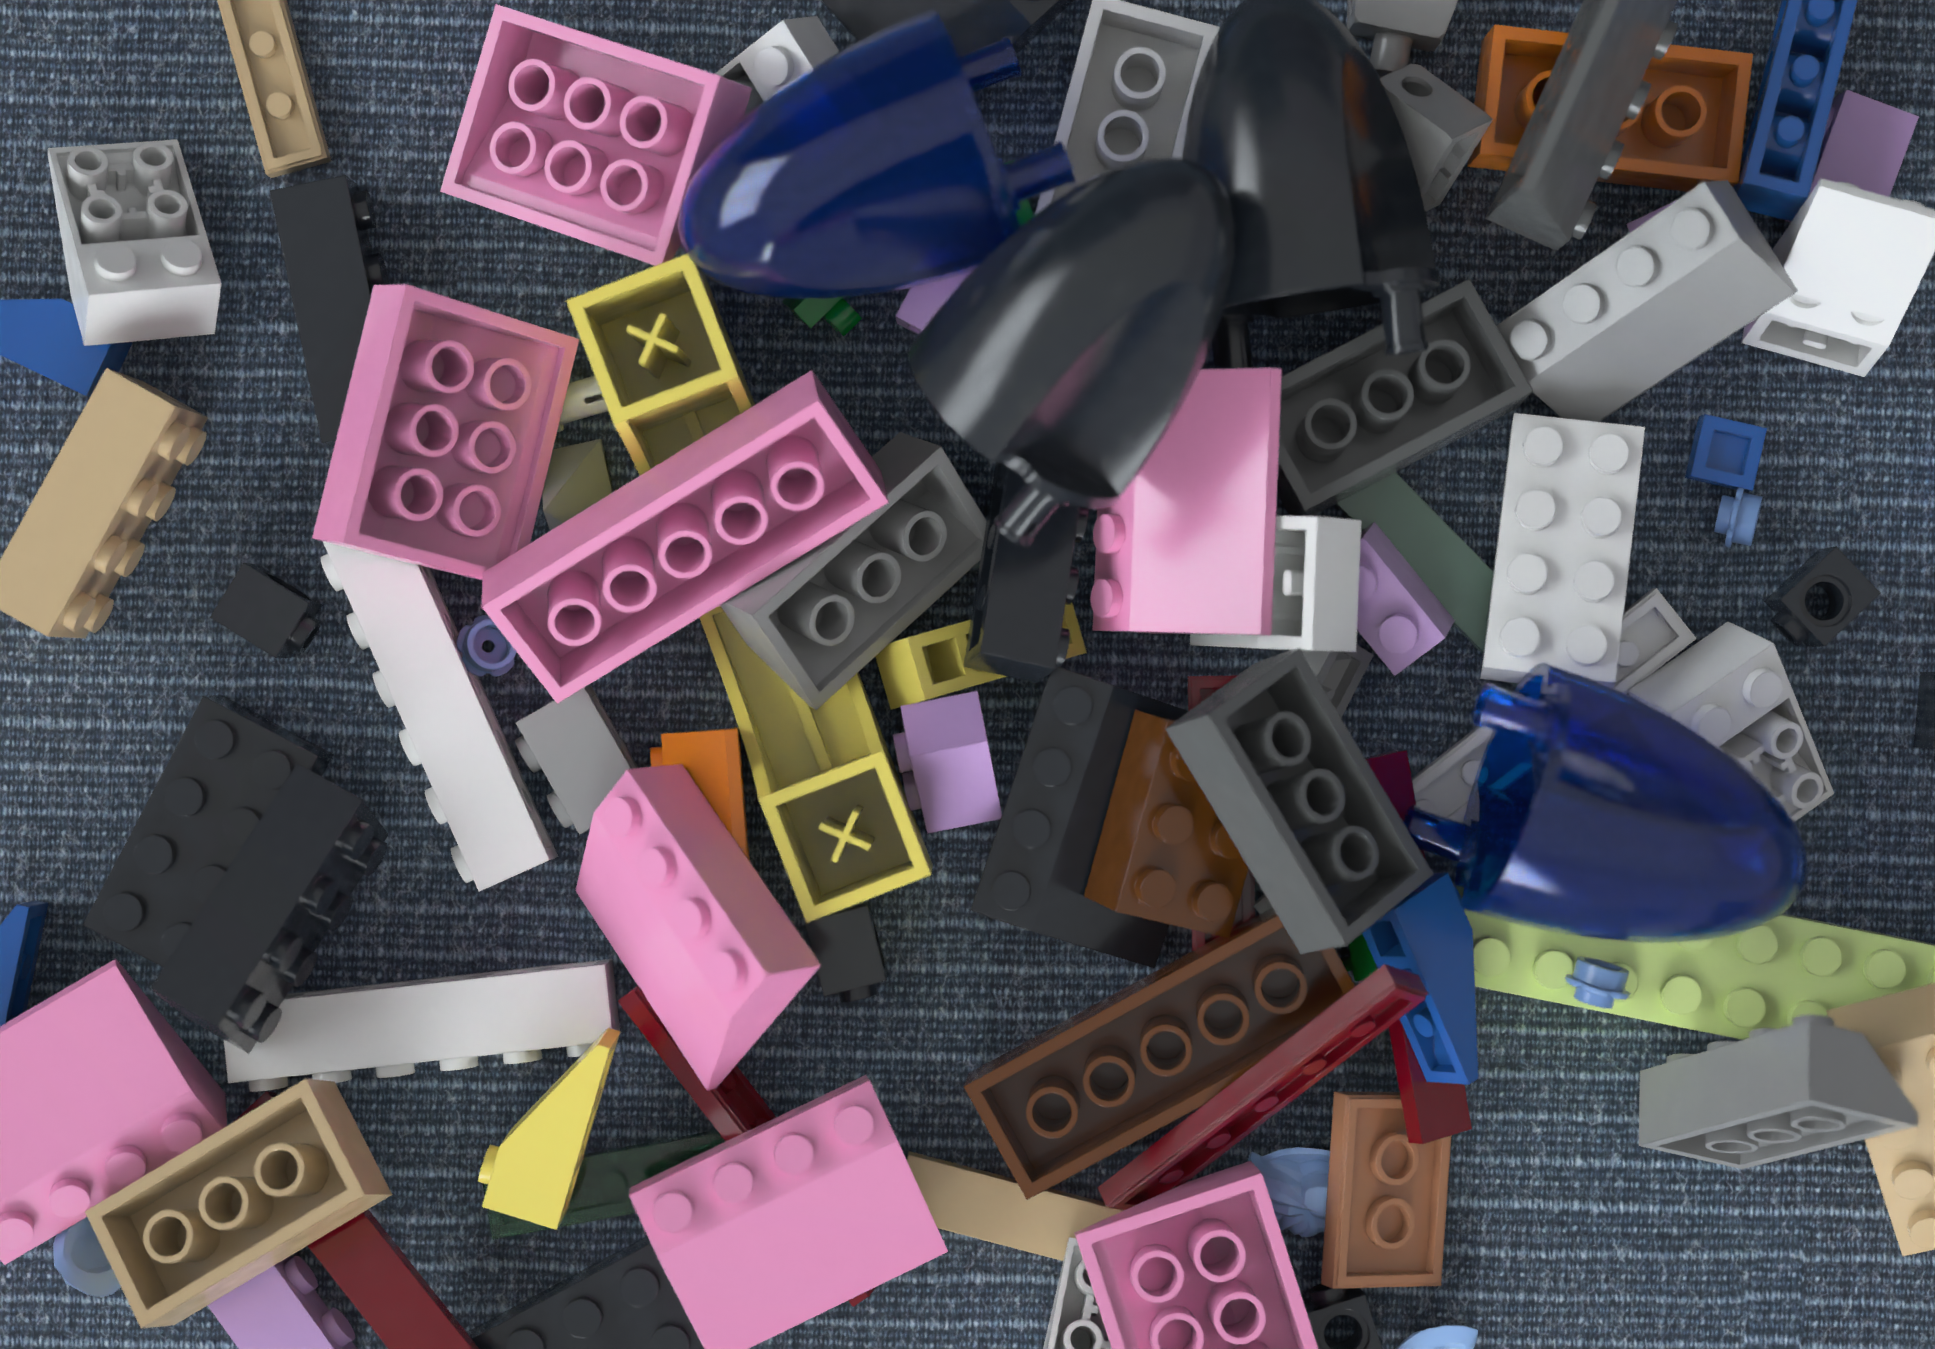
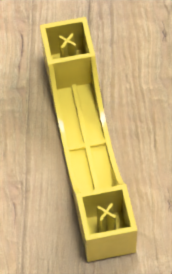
[566,252,933,923]

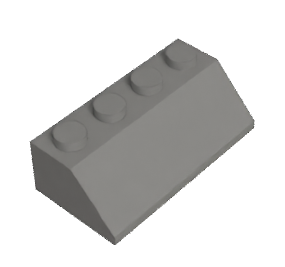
[1496,180,1798,422]
[720,432,987,710]
[1639,1015,1918,1169]

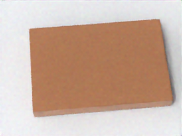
[1321,1091,1451,1289]

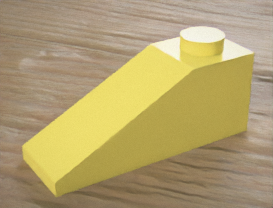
[875,603,1087,710]
[478,1028,621,1230]

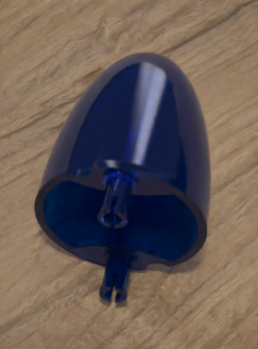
[678,8,1076,299]
[1403,663,1809,943]

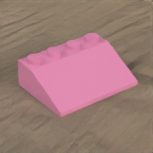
[440,4,752,266]
[312,284,579,580]
[1090,368,1282,635]
[575,764,821,1091]
[0,959,227,1265]
[629,1075,948,1349]
[1075,1161,1318,1349]

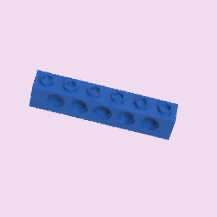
[1734,0,1857,221]

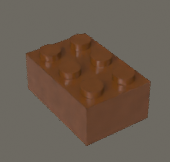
[1084,710,1249,938]

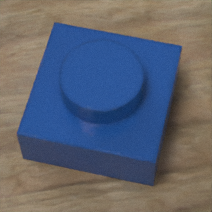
[1685,414,1767,492]

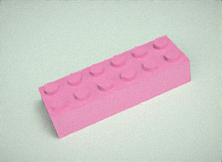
[482,370,889,704]

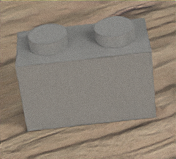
[515,684,638,835]

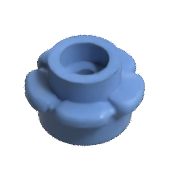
[1714,488,1763,548]
[456,615,517,677]
[1565,956,1630,1009]

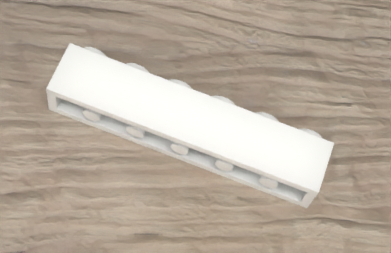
[320,541,558,891]
[223,959,620,1092]

